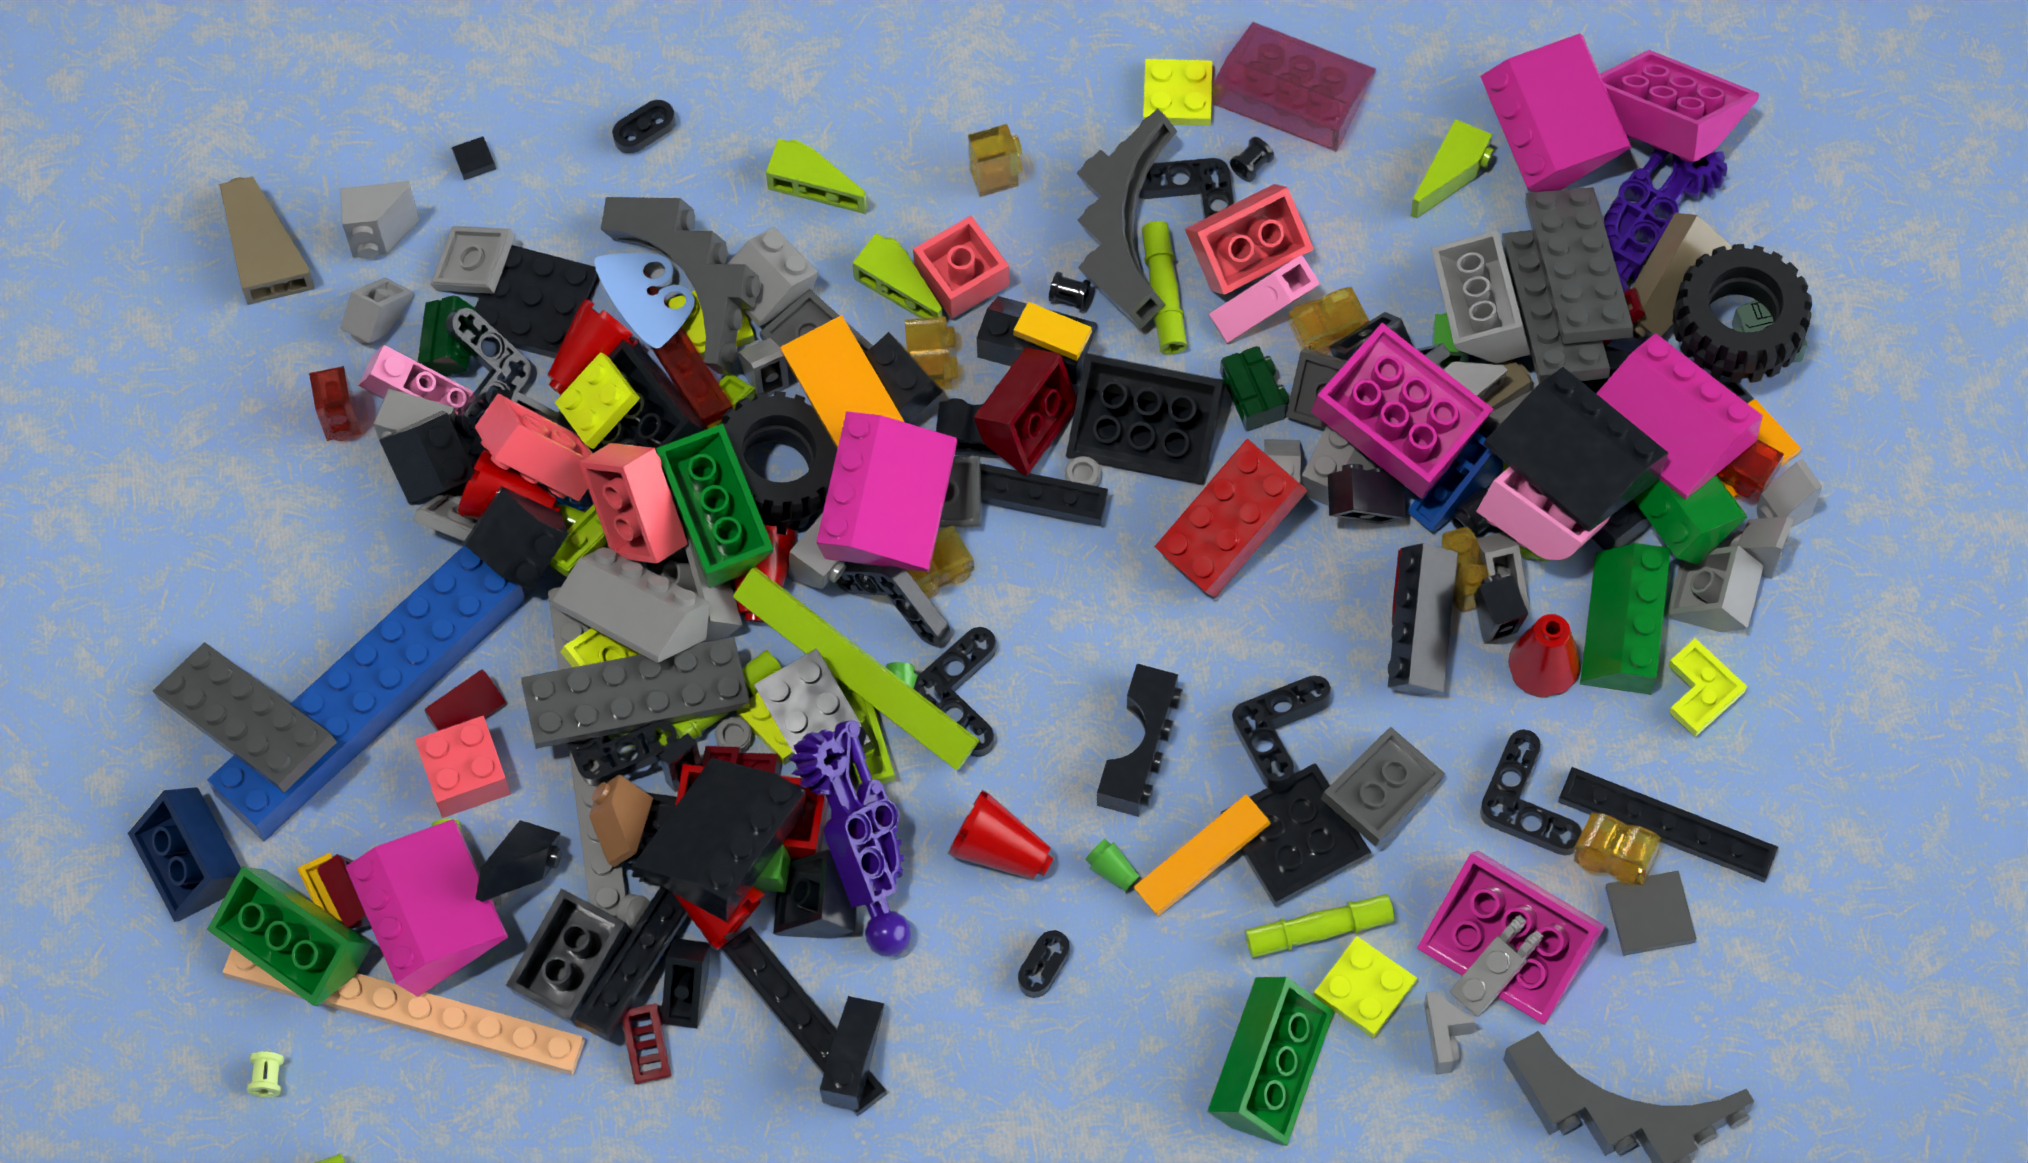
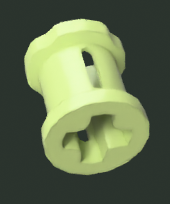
[247,1051,284,1097]

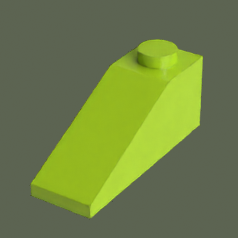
[1410,119,1495,218]
[766,138,867,214]
[852,233,943,329]

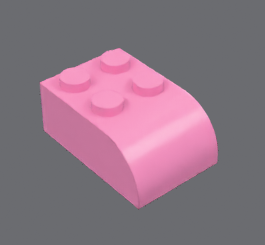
[1476,467,1611,560]

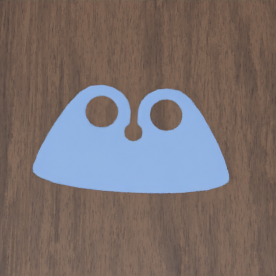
[594,253,695,349]

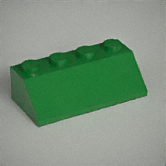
[656,424,774,588]
[1633,475,1748,565]
[1580,543,1671,695]
[207,866,372,1006]
[1207,977,1334,1146]

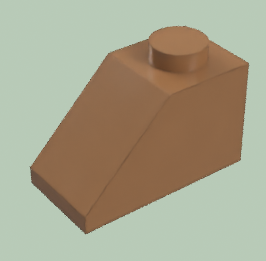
[589,775,653,867]

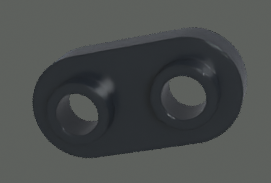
[612,100,675,153]

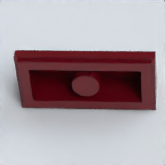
[424,669,507,731]
[317,854,371,928]

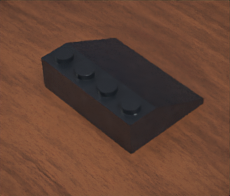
[558,339,708,453]
[1066,353,1226,484]
[1484,367,1668,532]
[632,758,806,922]

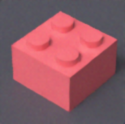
[913,215,1010,319]
[415,715,511,818]

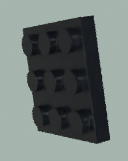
[473,245,598,359]
[1220,763,1371,907]

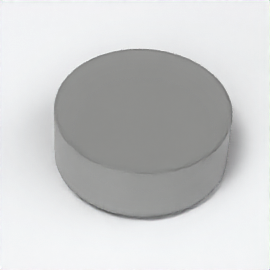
[1065,456,1100,486]
[715,717,752,752]
[617,894,650,930]

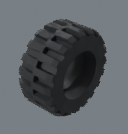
[1672,244,1812,383]
[717,391,837,532]

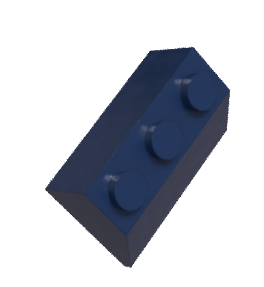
[128,787,241,922]

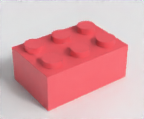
[1185,184,1314,295]
[475,393,593,502]
[579,443,688,564]

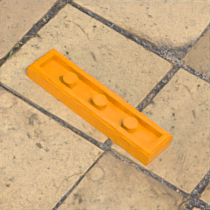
[1134,794,1271,917]

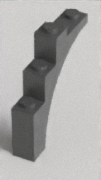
[1076,108,1177,329]
[601,197,760,374]
[1503,1031,1755,1163]

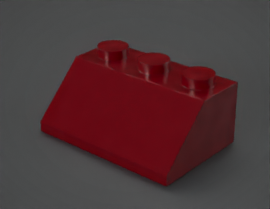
[973,347,1077,475]

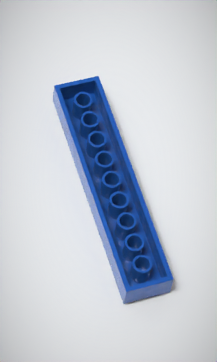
[207,545,526,842]

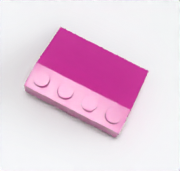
[1480,33,1632,192]
[1600,50,1759,162]
[1311,323,1493,499]
[1596,333,1763,500]
[816,411,957,572]
[345,819,508,997]
[1417,850,1606,1024]

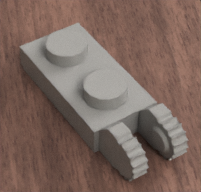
[1450,915,1543,1016]

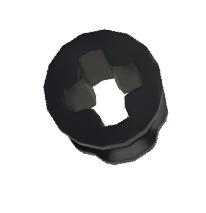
[1229,137,1274,182]
[1048,271,1091,310]

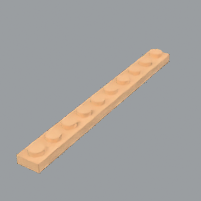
[223,948,585,1075]

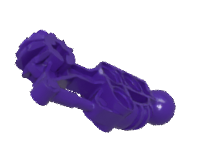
[1604,149,1728,293]
[789,720,911,957]

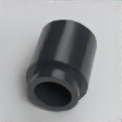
[1450,487,1491,538]

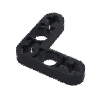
[1139,158,1234,219]
[446,308,531,439]
[835,562,950,646]
[913,627,996,757]
[1232,675,1331,792]
[567,721,679,786]
[1480,729,1583,856]

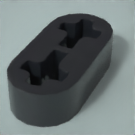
[1018,930,1070,998]

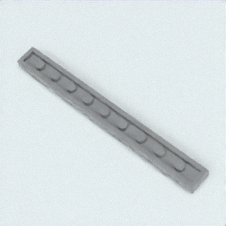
[548,587,626,917]

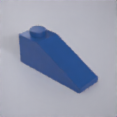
[1407,431,1503,533]

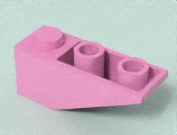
[1208,255,1320,344]
[358,345,474,416]

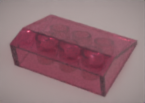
[1212,22,1376,152]

